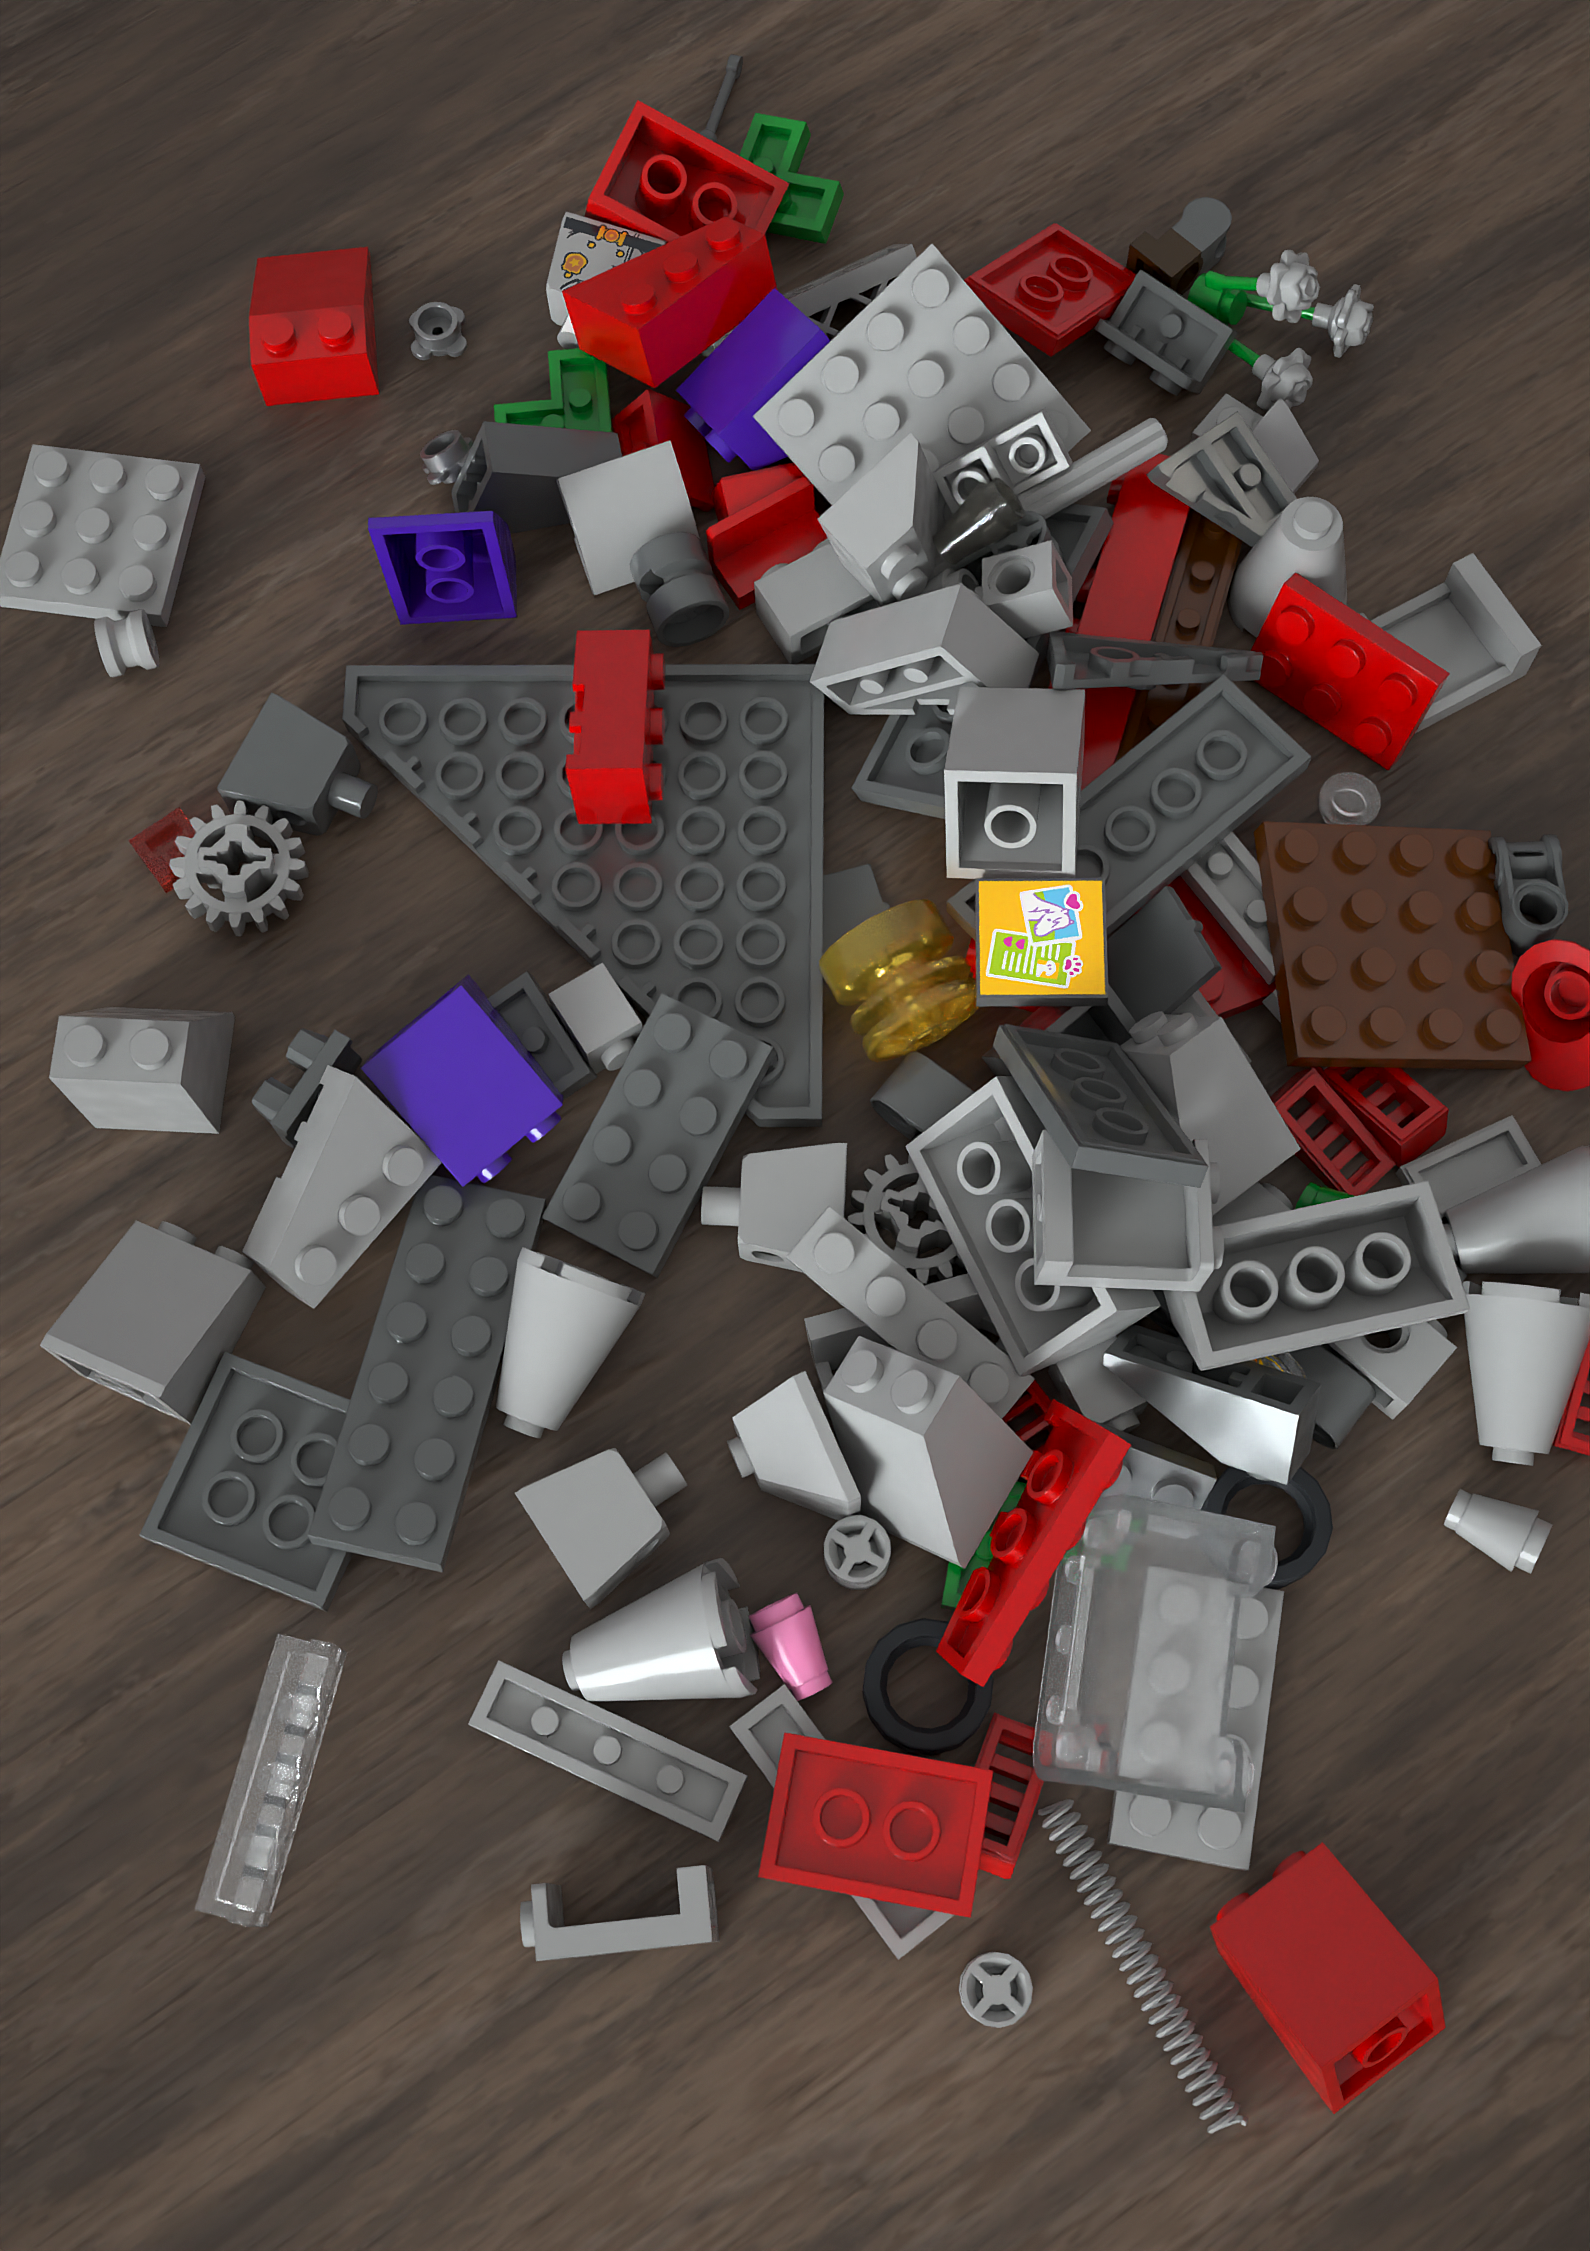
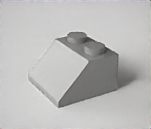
[818,433,940,606]

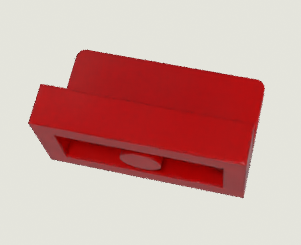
[611,389,714,512]
[706,476,827,610]

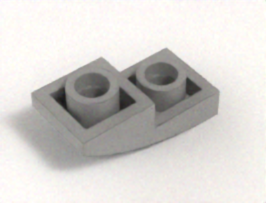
[932,408,1073,528]

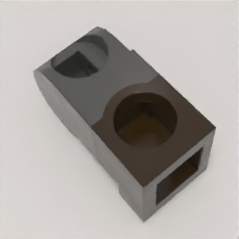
[1126,197,1232,295]

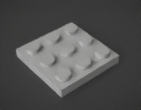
[0,444,206,627]

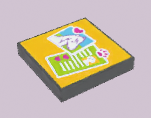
[975,878,1109,1007]

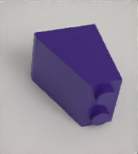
[676,288,831,471]
[361,974,564,1187]

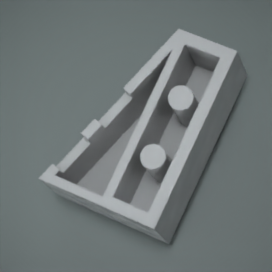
[809,583,1039,715]
[242,1065,442,1309]

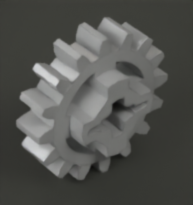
[169,801,309,936]
[848,1154,966,1285]

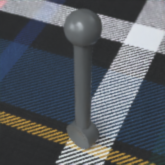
[699,54,743,143]

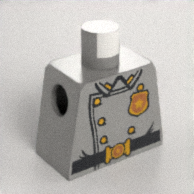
[546,212,666,349]

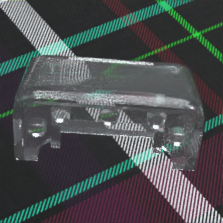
[1033,1494,1278,1813]

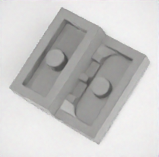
[556,440,700,596]

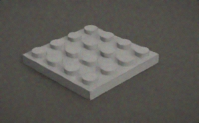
[752,244,1091,542]

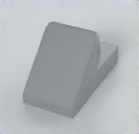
[1190,393,1319,494]

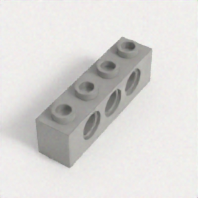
[1212,1182,1457,1420]

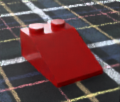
[584,100,790,243]
[249,247,379,406]

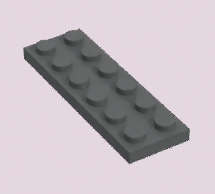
[852,504,1114,819]
[946,674,1312,940]
[308,1175,547,1573]

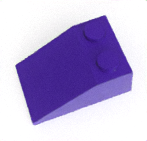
[368,511,517,625]

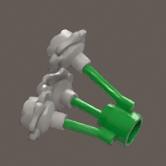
[1188,250,1374,413]

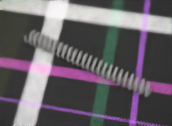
[1038,1799,1248,2134]

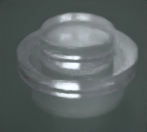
[1318,772,1381,825]

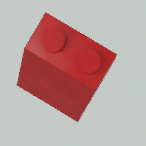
[1210,1842,1446,2114]

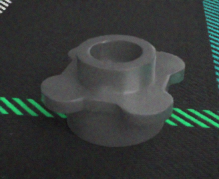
[409,302,467,360]
[420,430,473,485]

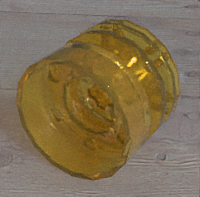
[819,899,979,1062]

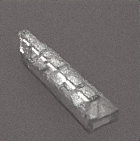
[195,1634,347,1927]

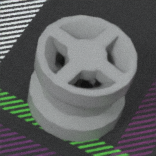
[94,609,160,678]
[824,1515,891,1590]
[959,1952,1033,2028]

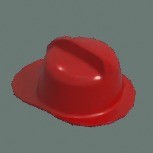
[1511,939,1590,1092]

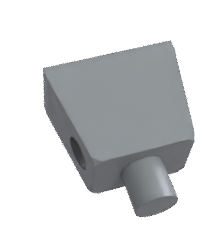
[701,1143,847,1272]
[515,1448,688,1609]

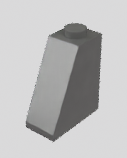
[451,421,622,534]

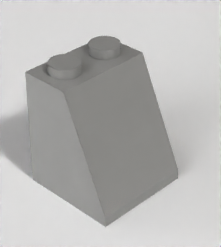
[944,687,1085,879]
[49,1007,235,1134]
[1120,1011,1301,1216]
[40,1220,266,1425]
[823,1336,1033,1569]

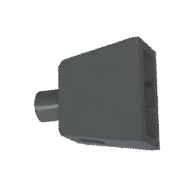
[217,692,378,836]

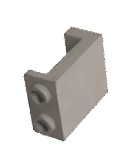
[1360,553,1542,733]
[1032,1130,1224,1292]
[520,1865,720,1961]

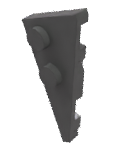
[1046,631,1264,690]

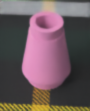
[748,1592,833,1701]

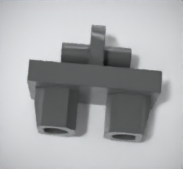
[252,1028,366,1149]

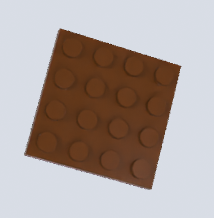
[1253,821,1531,1070]

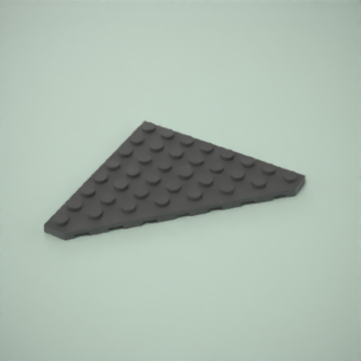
[342,664,824,1127]

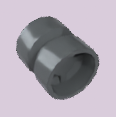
[629,532,729,647]

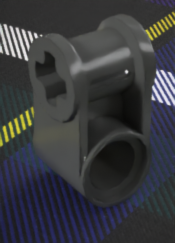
[1488,834,1568,957]

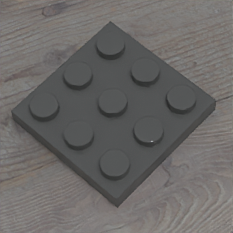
[139,1352,353,1612]

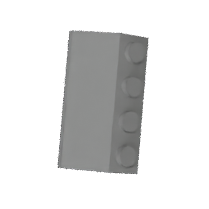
[905,1076,1161,1377]
[1163,1181,1470,1371]

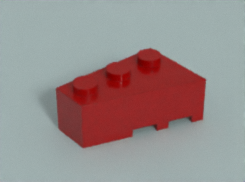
[562,217,778,389]
[565,630,666,824]

